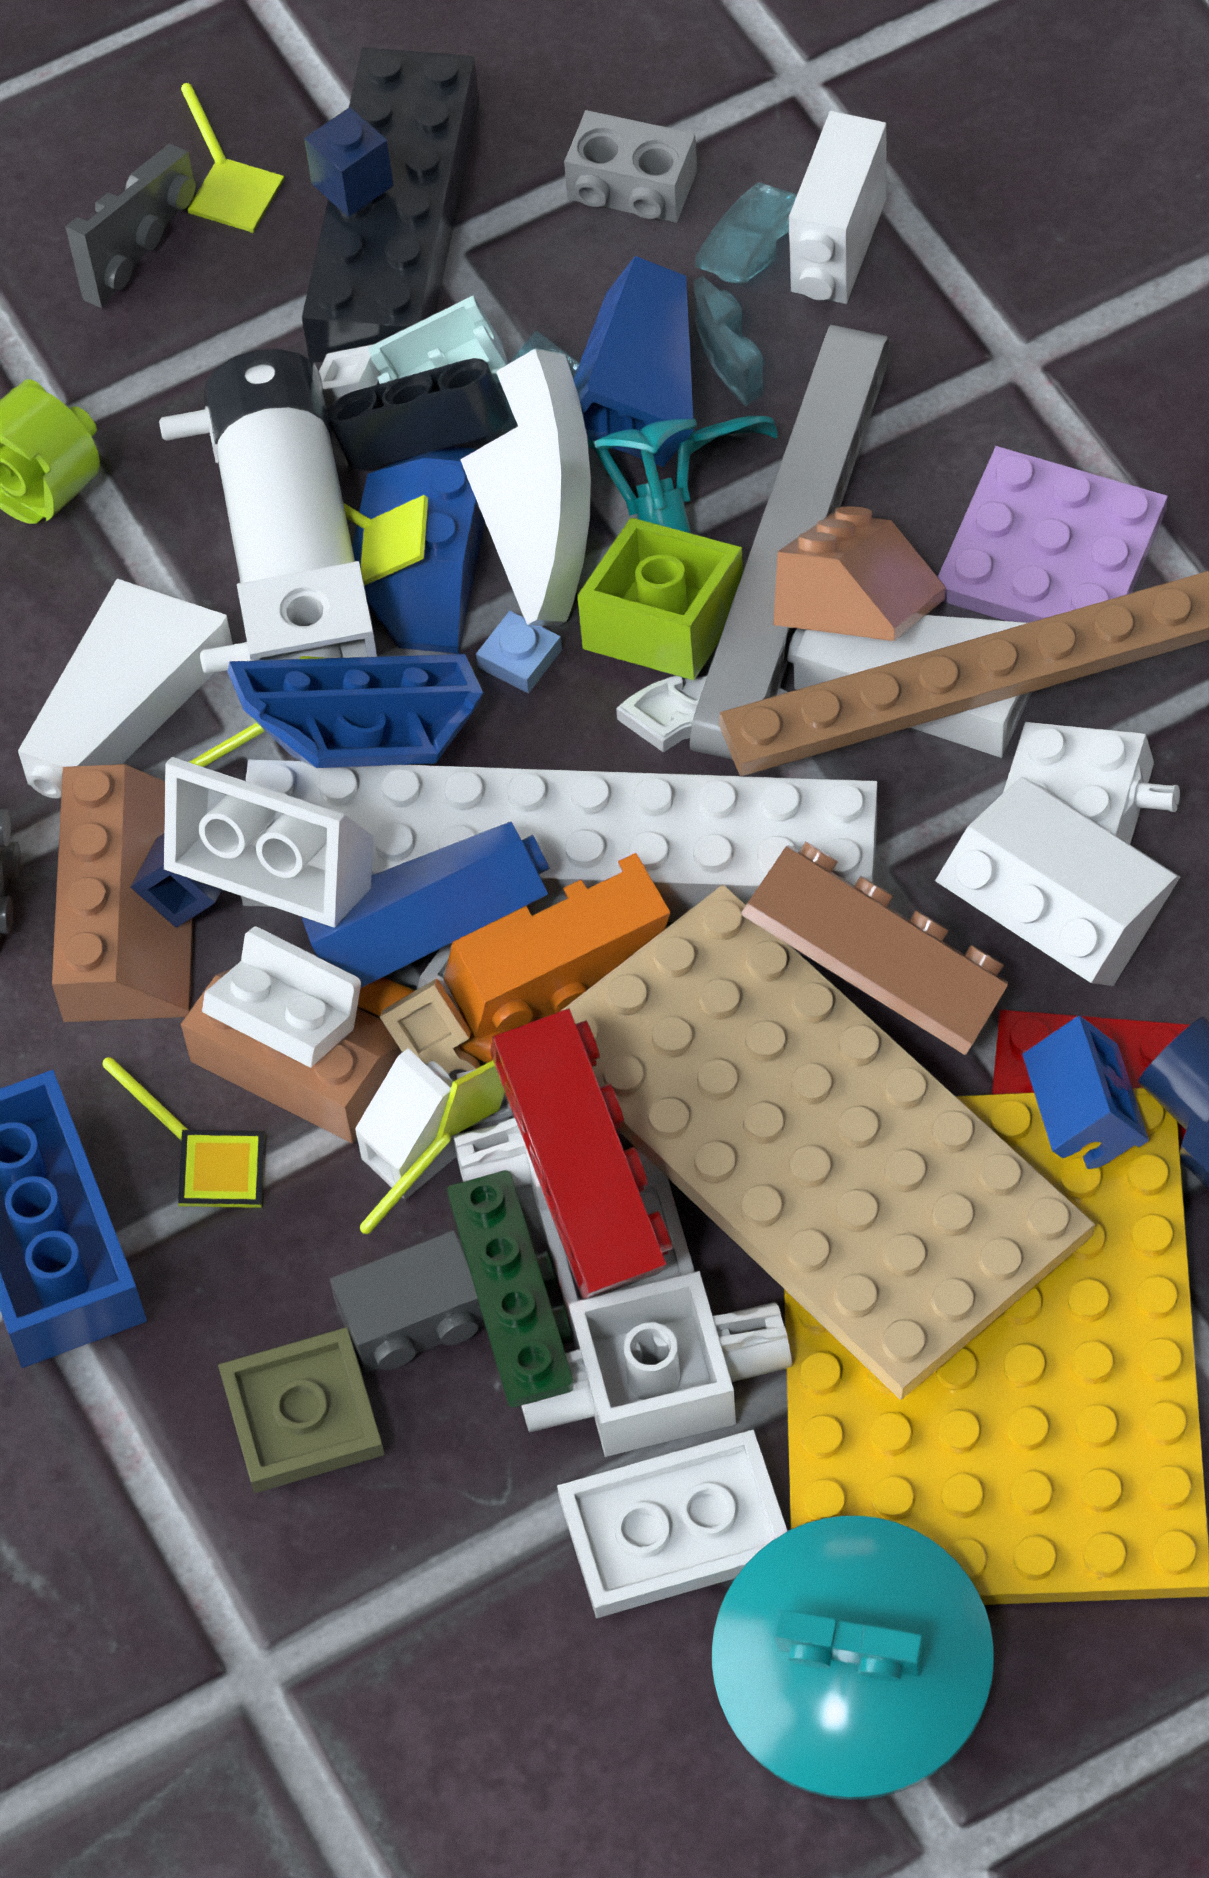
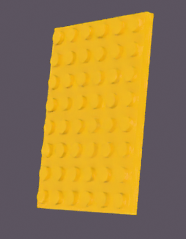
[784,1088,1209,1605]

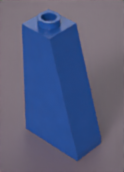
[573,256,694,467]
[301,821,550,988]

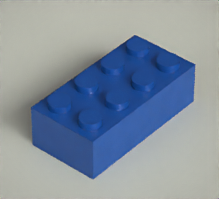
[0,1070,147,1368]

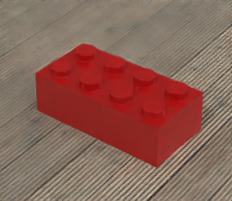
[490,1008,673,1300]

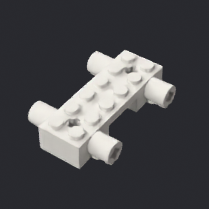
[453,1110,792,1457]

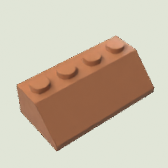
[52,764,194,1022]
[741,841,1008,1055]

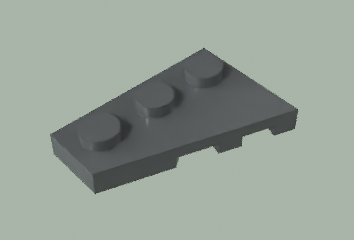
[65,144,196,308]

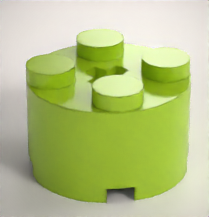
[0,379,100,524]

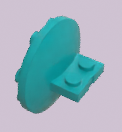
[712,1516,994,1800]

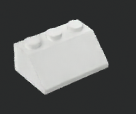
[164,757,373,928]
[935,777,1180,986]

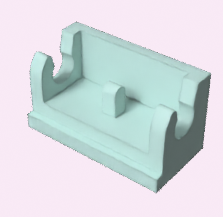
[368,295,508,384]

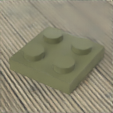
[218,1327,384,1493]

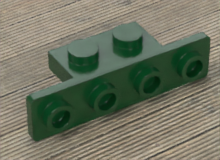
[447,1170,574,1408]

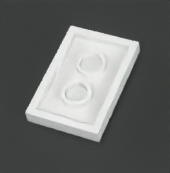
[557,1430,787,1618]

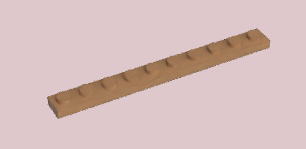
[719,571,1209,777]

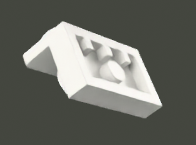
[202,926,361,1068]

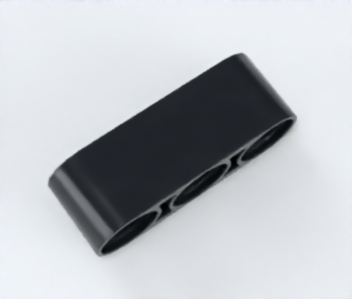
[328,358,509,470]

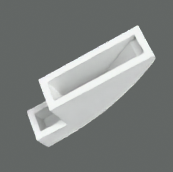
[461,349,591,627]

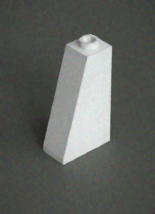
[18,579,233,798]
[787,615,1032,758]

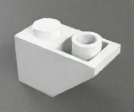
[355,1048,460,1200]

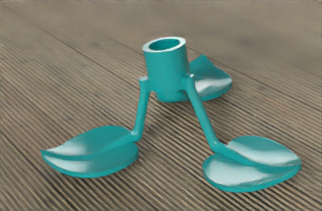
[587,416,778,533]

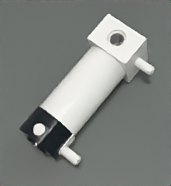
[159,349,377,674]

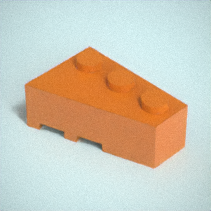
[443,853,670,1039]

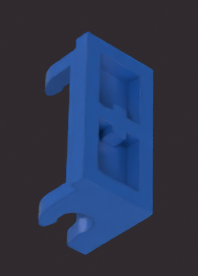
[1022,1015,1149,1169]

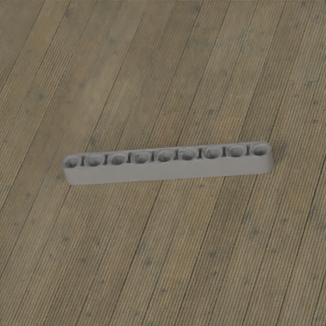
[689,325,890,760]

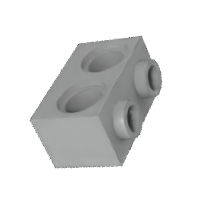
[564,110,697,223]

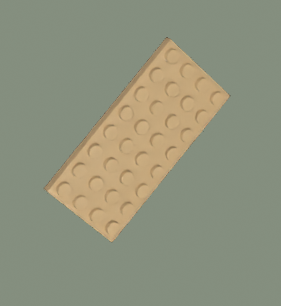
[561,884,1095,1400]

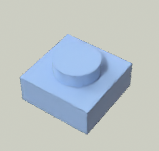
[476,610,562,694]

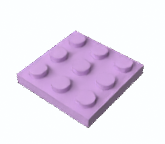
[938,446,1168,623]

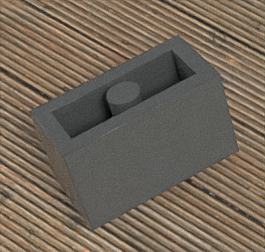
[330,1230,485,1374]

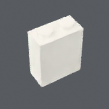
[789,111,886,304]

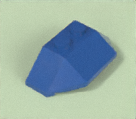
[352,446,485,654]
[227,654,483,768]

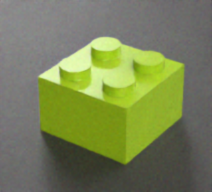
[577,517,743,680]

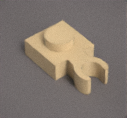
[380,978,481,1075]

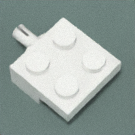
[1003,722,1180,844]

